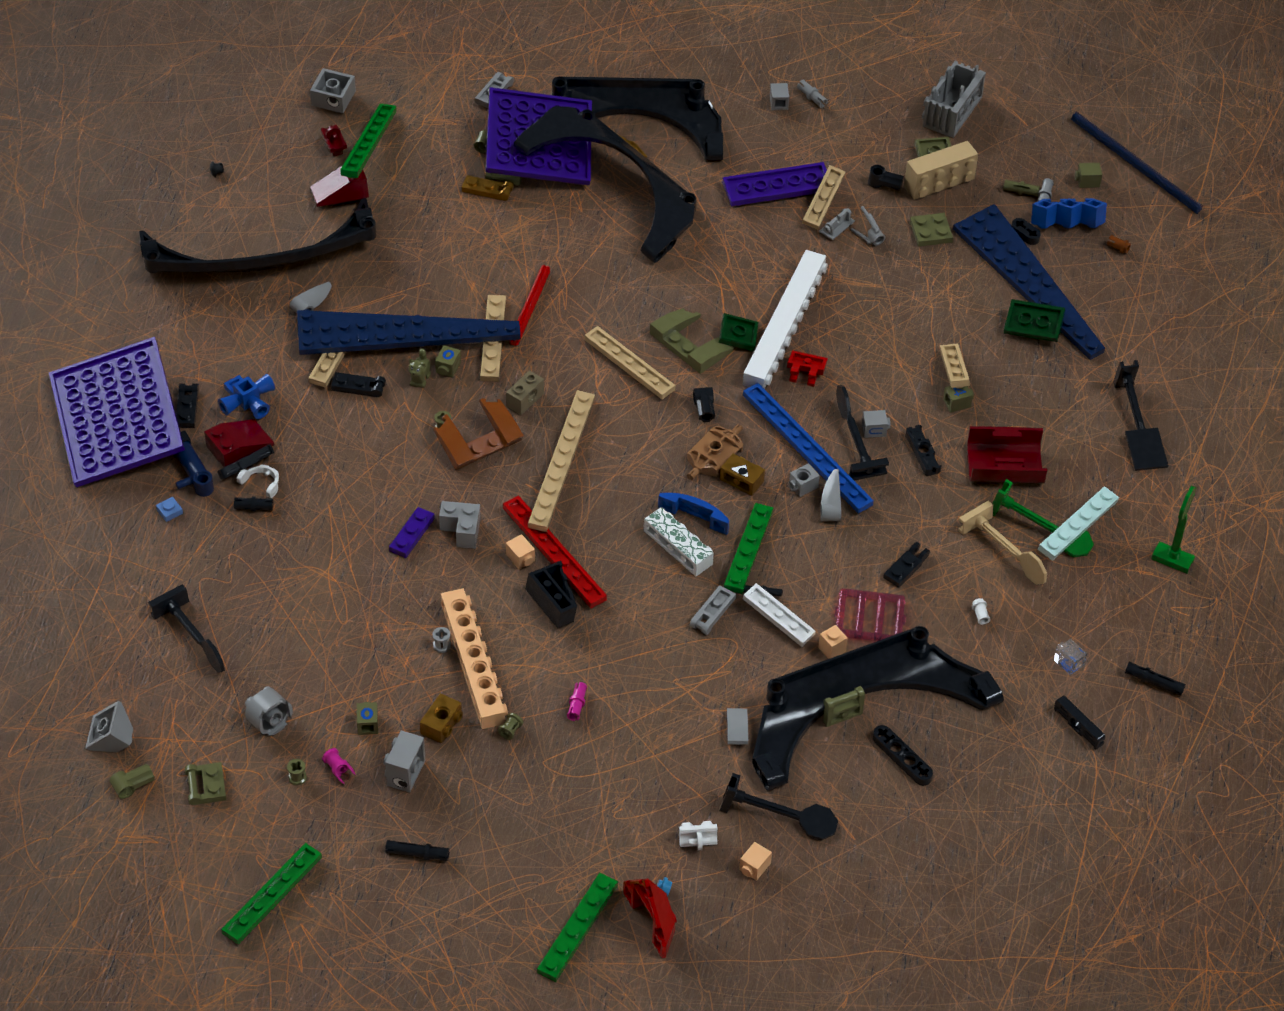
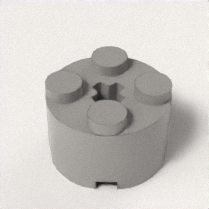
[245,686,293,736]

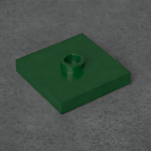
[718,313,759,352]

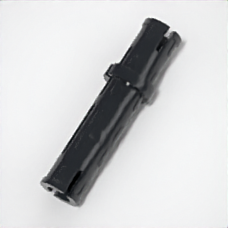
[1125,661,1186,696]
[385,840,450,861]

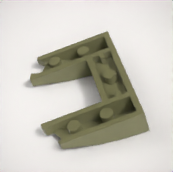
[650,308,733,374]

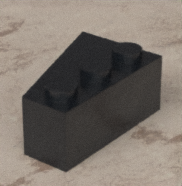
[525,561,577,629]

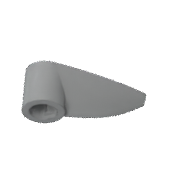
[289,282,332,313]
[820,469,841,521]

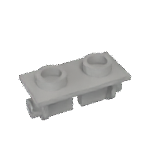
[819,208,855,240]

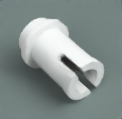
[972,598,990,625]

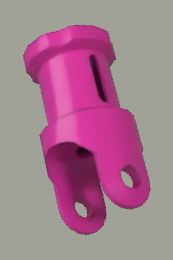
[322,748,356,784]

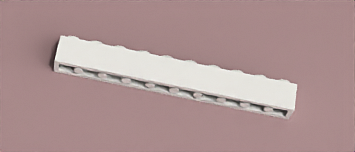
[743,250,828,389]

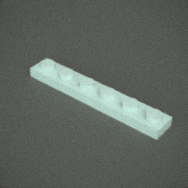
[1038,486,1120,561]

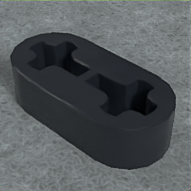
[1012,218,1041,245]

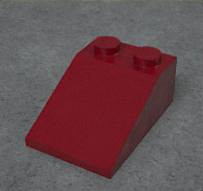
[310,165,369,207]
[204,419,275,467]

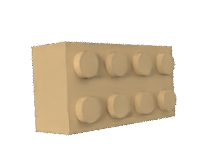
[904,141,978,200]

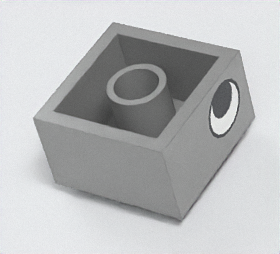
[310,68,356,113]
[383,730,425,793]

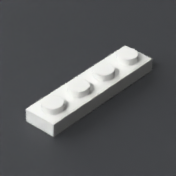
[743,583,816,647]

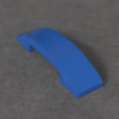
[658,493,729,535]

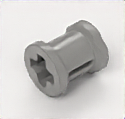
[432,627,451,653]

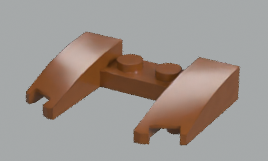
[434,398,524,470]

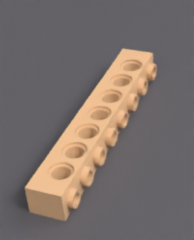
[441,588,508,729]

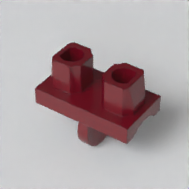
[321,125,347,157]

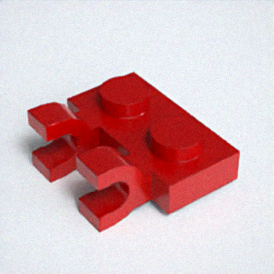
[787,350,828,387]

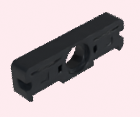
[905,425,942,476]
[217,444,275,480]
[1054,695,1106,750]

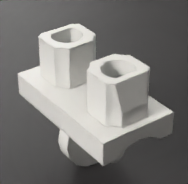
[679,821,717,850]

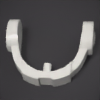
[237,464,279,498]

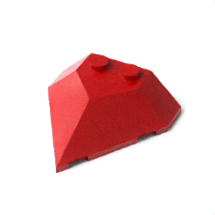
[623,878,677,958]

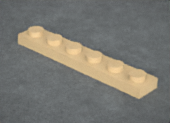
[480,295,506,382]
[585,326,675,399]

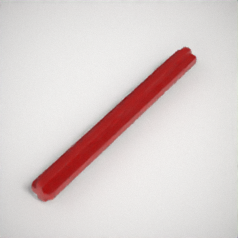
[509,265,550,346]

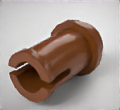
[1107,235,1131,253]

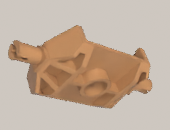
[687,424,743,480]

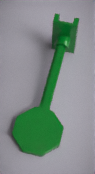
[992,479,1094,557]
[1151,486,1197,574]

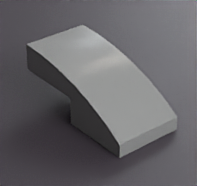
[727,708,748,744]

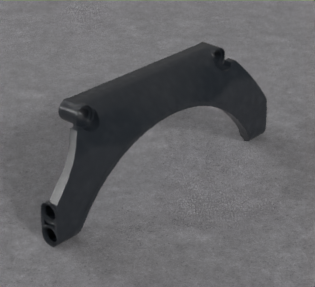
[752,626,1004,791]

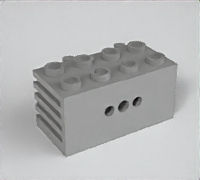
[922,61,986,138]

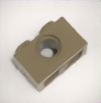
[506,370,544,415]

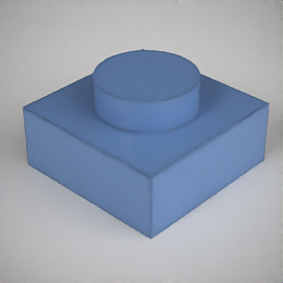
[156,497,183,522]

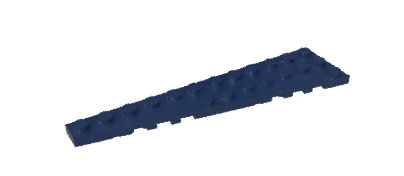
[953,204,1105,360]
[297,309,521,355]

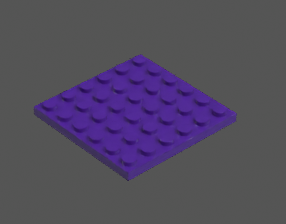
[485,87,592,185]

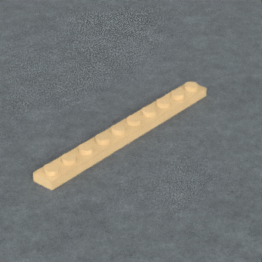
[528,390,595,532]

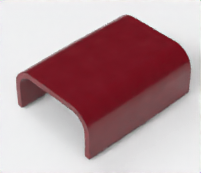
[967,426,1047,484]

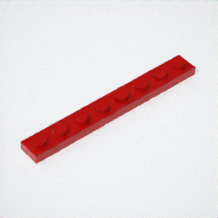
[503,495,607,608]

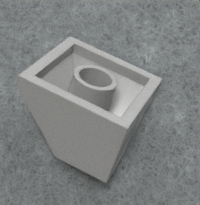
[85,701,133,753]

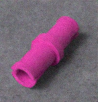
[567,682,587,721]

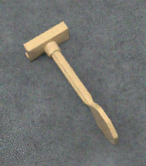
[958,500,1047,585]

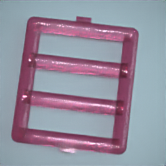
[834,588,906,641]

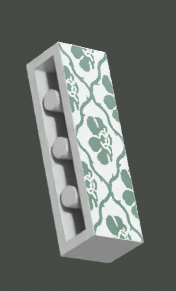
[644,507,714,576]

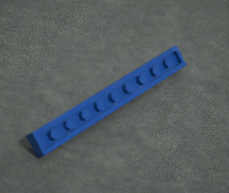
[743,383,874,514]

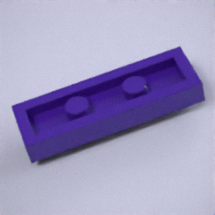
[389,507,435,558]

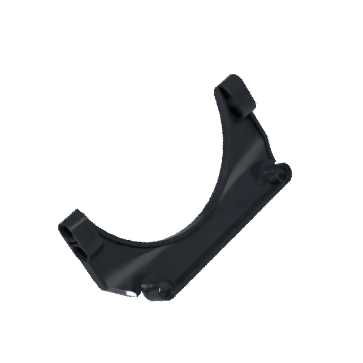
[552,76,723,160]
[513,106,697,263]

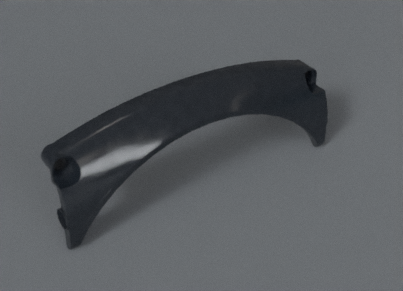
[139,198,376,273]

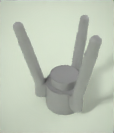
[851,206,885,246]

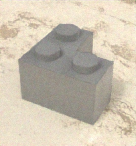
[439,501,481,549]

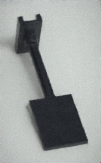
[1113,360,1169,471]

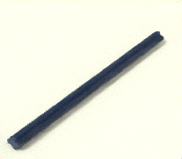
[1071,111,1203,214]

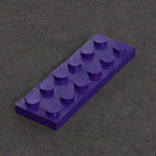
[722,162,827,207]

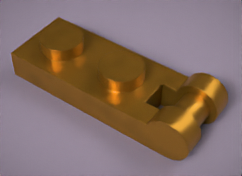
[462,175,514,201]

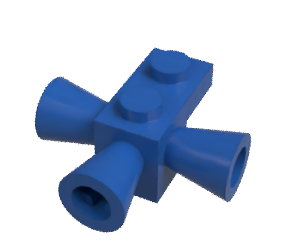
[218,374,275,419]

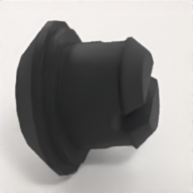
[210,161,224,177]

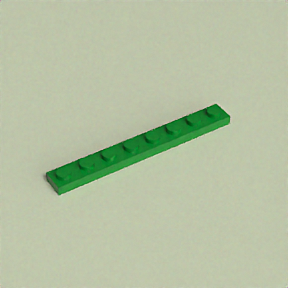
[340,103,396,178]

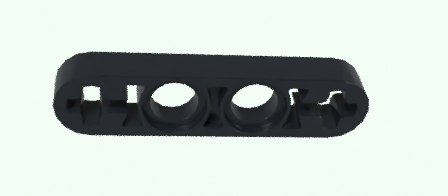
[873,725,933,786]

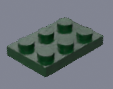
[1004,299,1065,342]

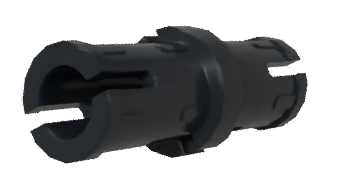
[234,496,274,512]

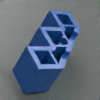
[1031,198,1107,229]

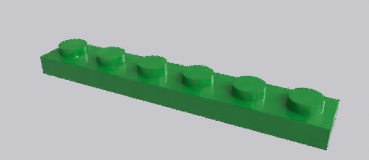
[724,503,774,594]
[221,843,322,945]
[537,872,618,982]

